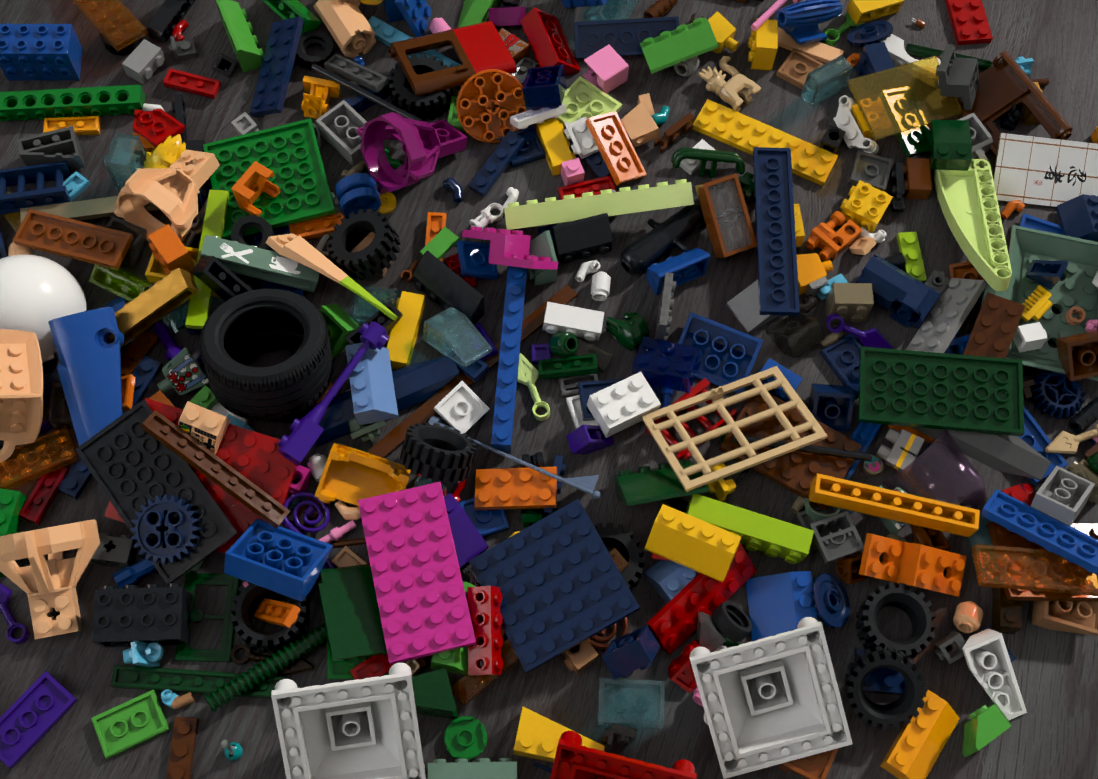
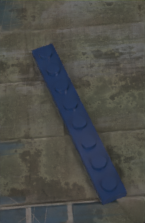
[58,355,163,500]

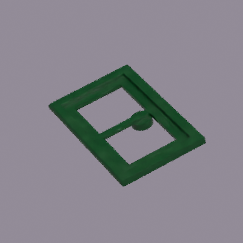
[175,573,240,662]

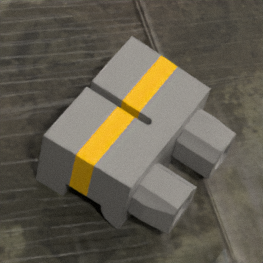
[876,428,925,476]

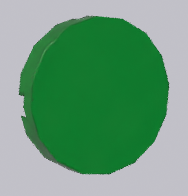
[444,716,487,761]

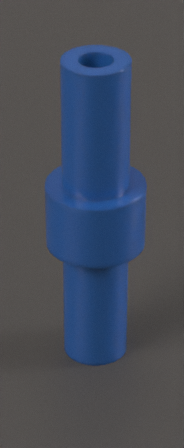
[661,372,673,408]

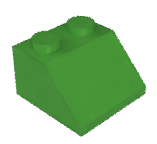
[320,303,359,359]
[962,704,1012,758]

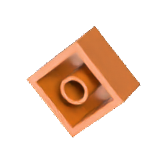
[148,224,195,275]

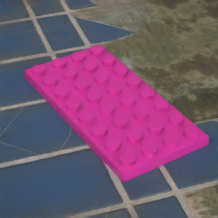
[358,481,476,665]

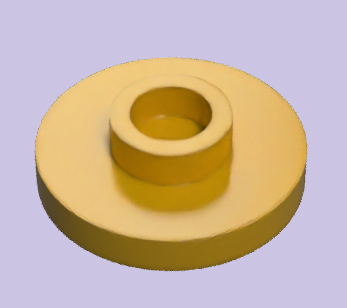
[377,192,397,214]

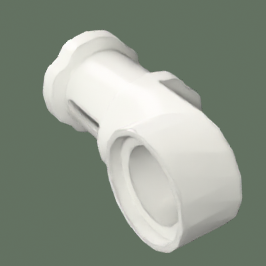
[469,203,504,231]

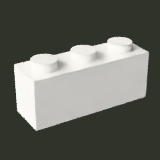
[542,301,604,341]

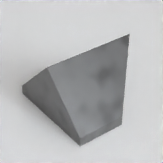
[697,612,726,652]

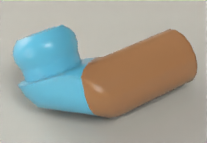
[161,689,195,709]

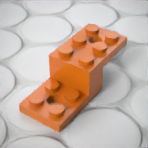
[859,533,967,597]

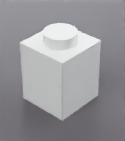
[1013,322,1048,353]

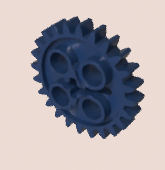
[130,494,201,564]

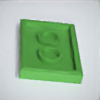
[91,689,170,759]

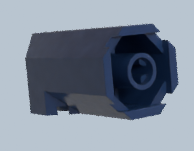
[855,254,941,328]

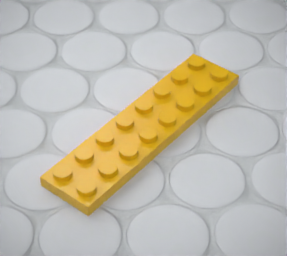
[693,99,838,186]

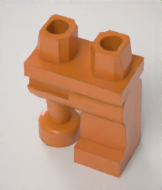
[805,211,863,261]

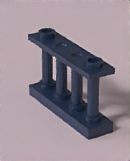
[0,161,72,215]

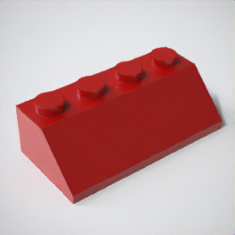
[520,7,581,79]

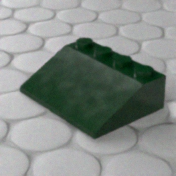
[613,459,709,506]

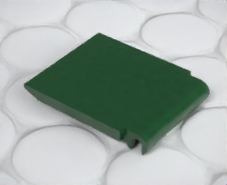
[318,564,387,661]

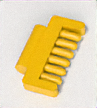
[1021,285,1053,322]

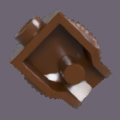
[911,525,951,551]
[836,551,867,585]

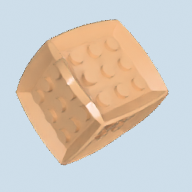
[0,329,43,463]

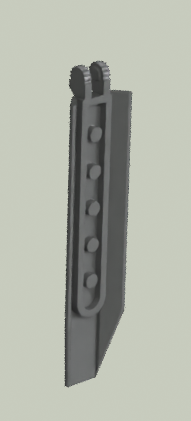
[912,427,1051,480]

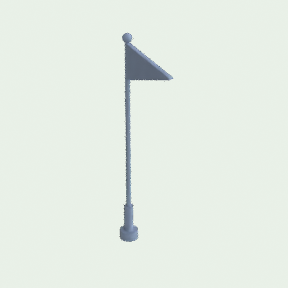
[428,416,601,499]

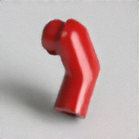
[171,19,189,42]

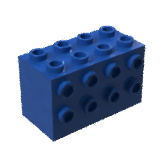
[0,23,84,80]

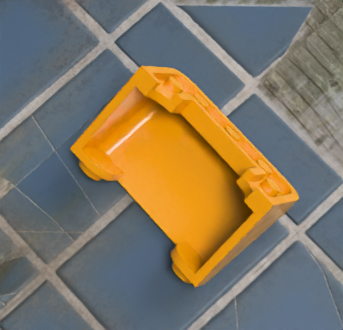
[315,443,411,506]

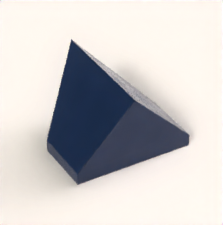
[1025,260,1068,290]

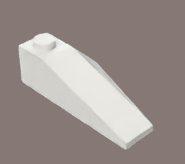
[962,628,1027,721]

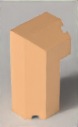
[313,0,376,58]

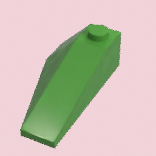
[457,0,501,28]

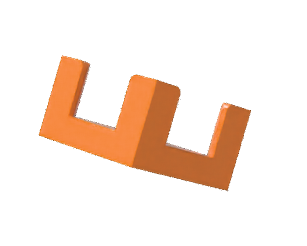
[231,161,281,217]

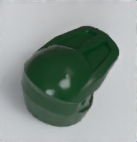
[604,311,649,351]

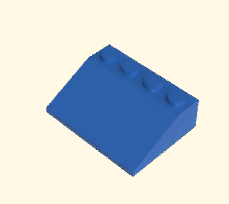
[669,312,764,394]
[224,518,333,602]
[745,571,817,641]

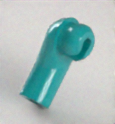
[651,106,670,125]

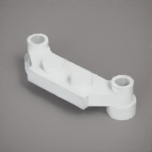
[833,95,879,155]

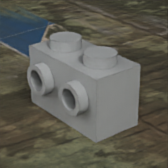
[122,39,165,84]

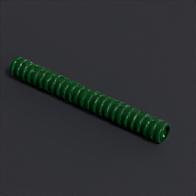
[204,624,328,712]

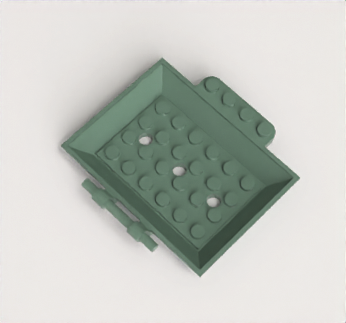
[981,225,1098,381]

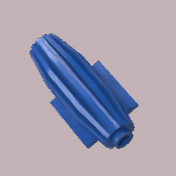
[776,0,843,45]

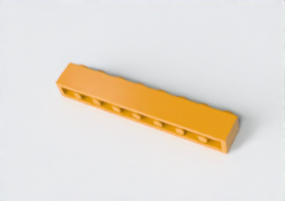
[808,473,980,537]

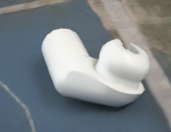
[502,187,519,209]
[860,227,887,243]

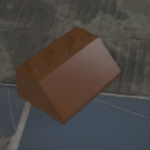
[1057,330,1098,381]

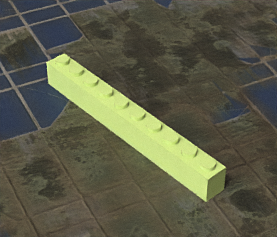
[504,179,694,230]

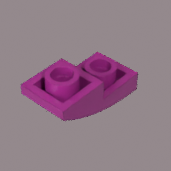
[488,6,525,26]

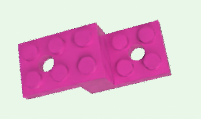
[462,226,558,270]

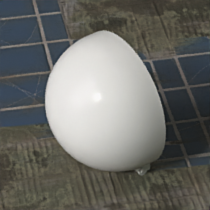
[0,254,86,363]

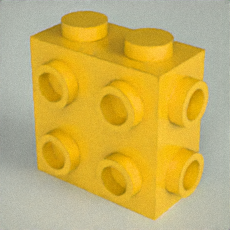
[840,180,893,233]

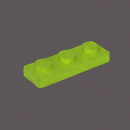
[896,232,927,284]

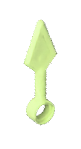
[517,353,550,421]

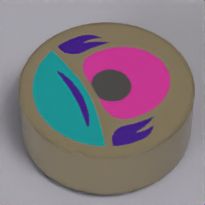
[862,455,884,476]

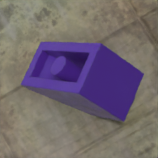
[566,425,615,455]

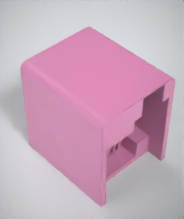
[583,45,629,94]

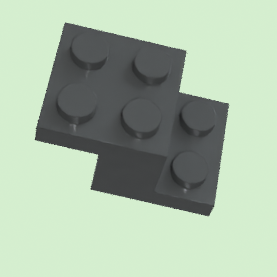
[936,44,979,110]
[795,506,864,564]

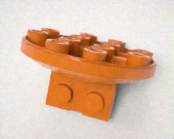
[456,69,529,143]

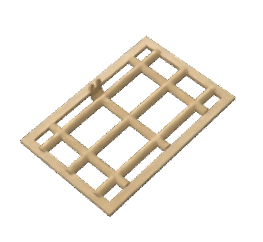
[641,366,828,492]

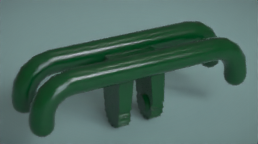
[671,147,745,178]

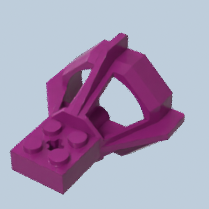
[357,112,468,194]

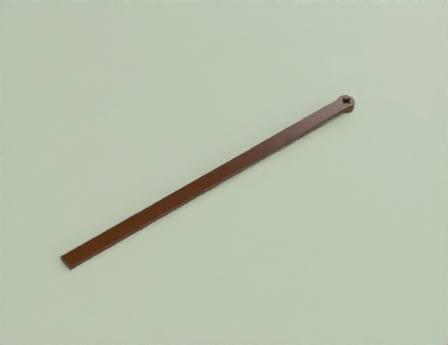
[281,284,578,532]

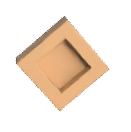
[849,236,877,255]

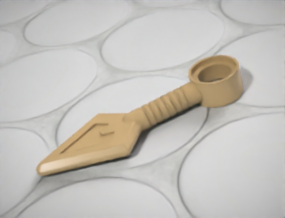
[1044,423,1098,454]

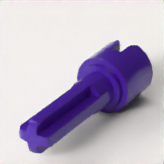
[153,322,184,362]

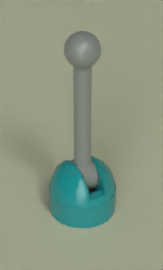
[221,739,243,761]

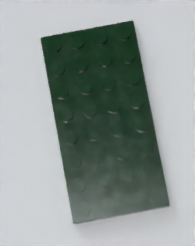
[858,346,1024,436]

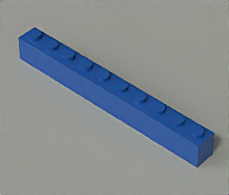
[491,266,527,454]

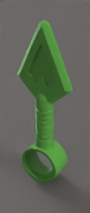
[822,12,865,46]

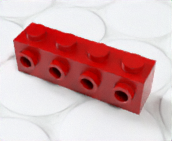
[467,586,503,676]

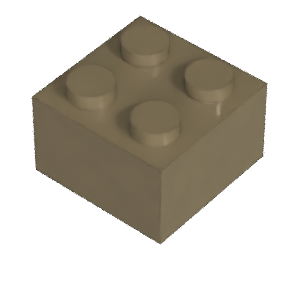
[825,283,874,323]

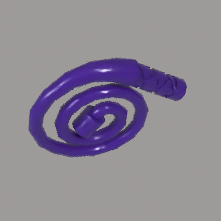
[282,492,330,535]

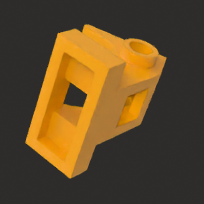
[301,76,341,119]

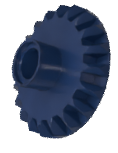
[847,21,893,47]
[810,573,850,628]

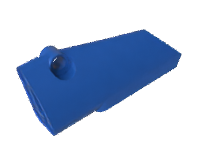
[48,307,124,446]

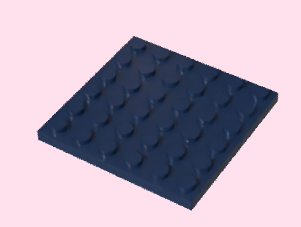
[469,499,640,674]

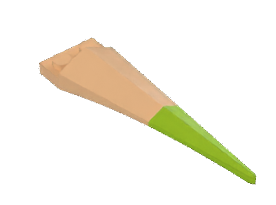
[266,233,398,321]

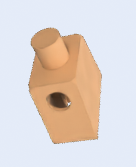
[620,102,662,147]

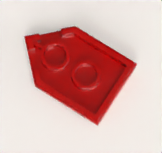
[132,109,185,147]

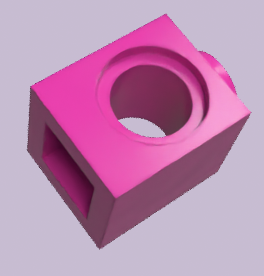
[288,465,312,497]

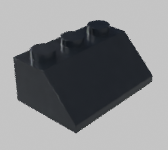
[552,213,613,264]

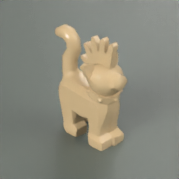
[698,56,761,112]

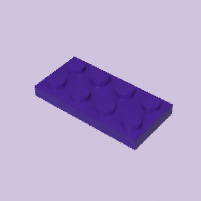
[0,671,78,769]

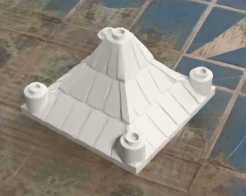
[689,617,853,779]
[271,663,426,779]

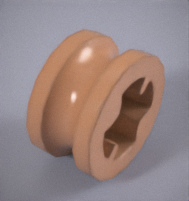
[1065,306,1086,326]

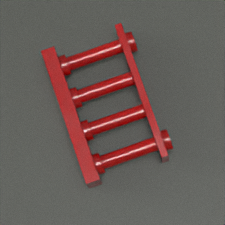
[645,378,737,460]

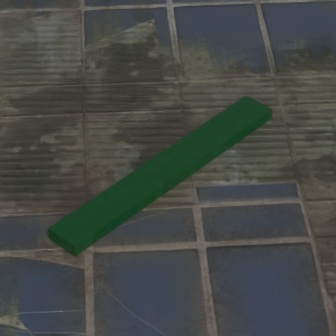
[110,665,287,699]

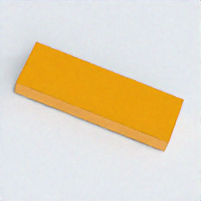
[43,116,101,136]

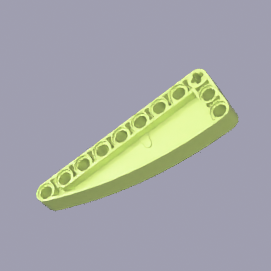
[933,159,1012,292]

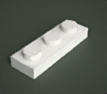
[510,100,567,129]

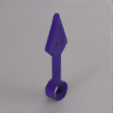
[826,313,893,349]
[0,583,30,644]

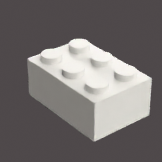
[587,372,661,438]

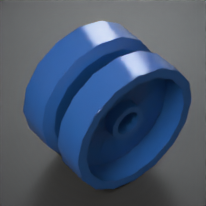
[335,173,381,218]

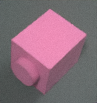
[560,158,585,186]

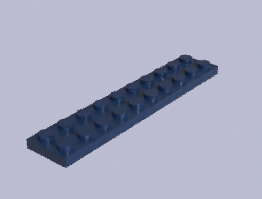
[753,147,800,316]

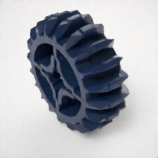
[1031,370,1085,420]

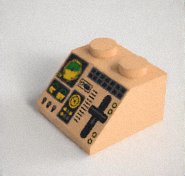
[178,401,231,455]

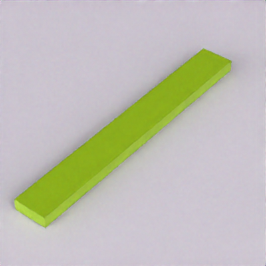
[185,190,230,329]

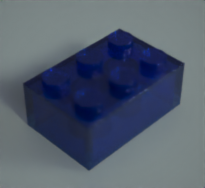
[522,65,567,111]
[632,336,701,393]

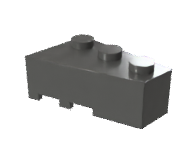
[17,126,85,168]

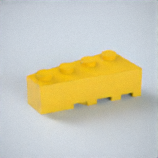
[513,707,605,763]

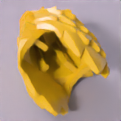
[144,134,186,168]

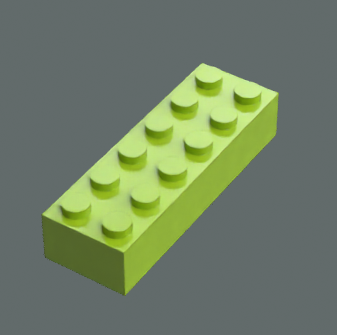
[685,494,814,564]

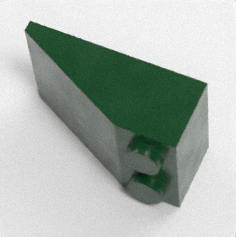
[930,119,972,171]

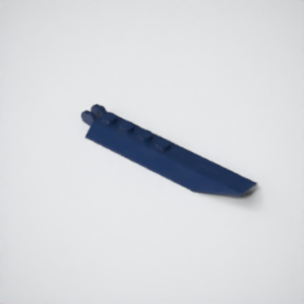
[290,355,460,447]

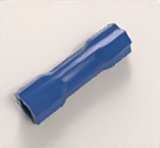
[113,558,157,589]

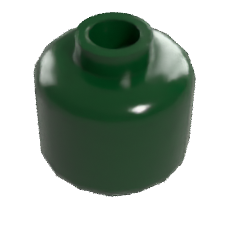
[549,332,578,357]

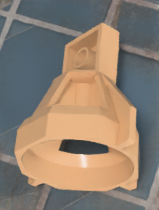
[114,149,220,243]
[0,519,100,639]

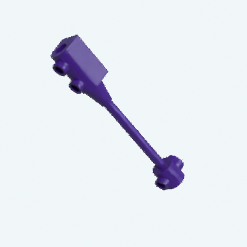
[277,321,389,466]

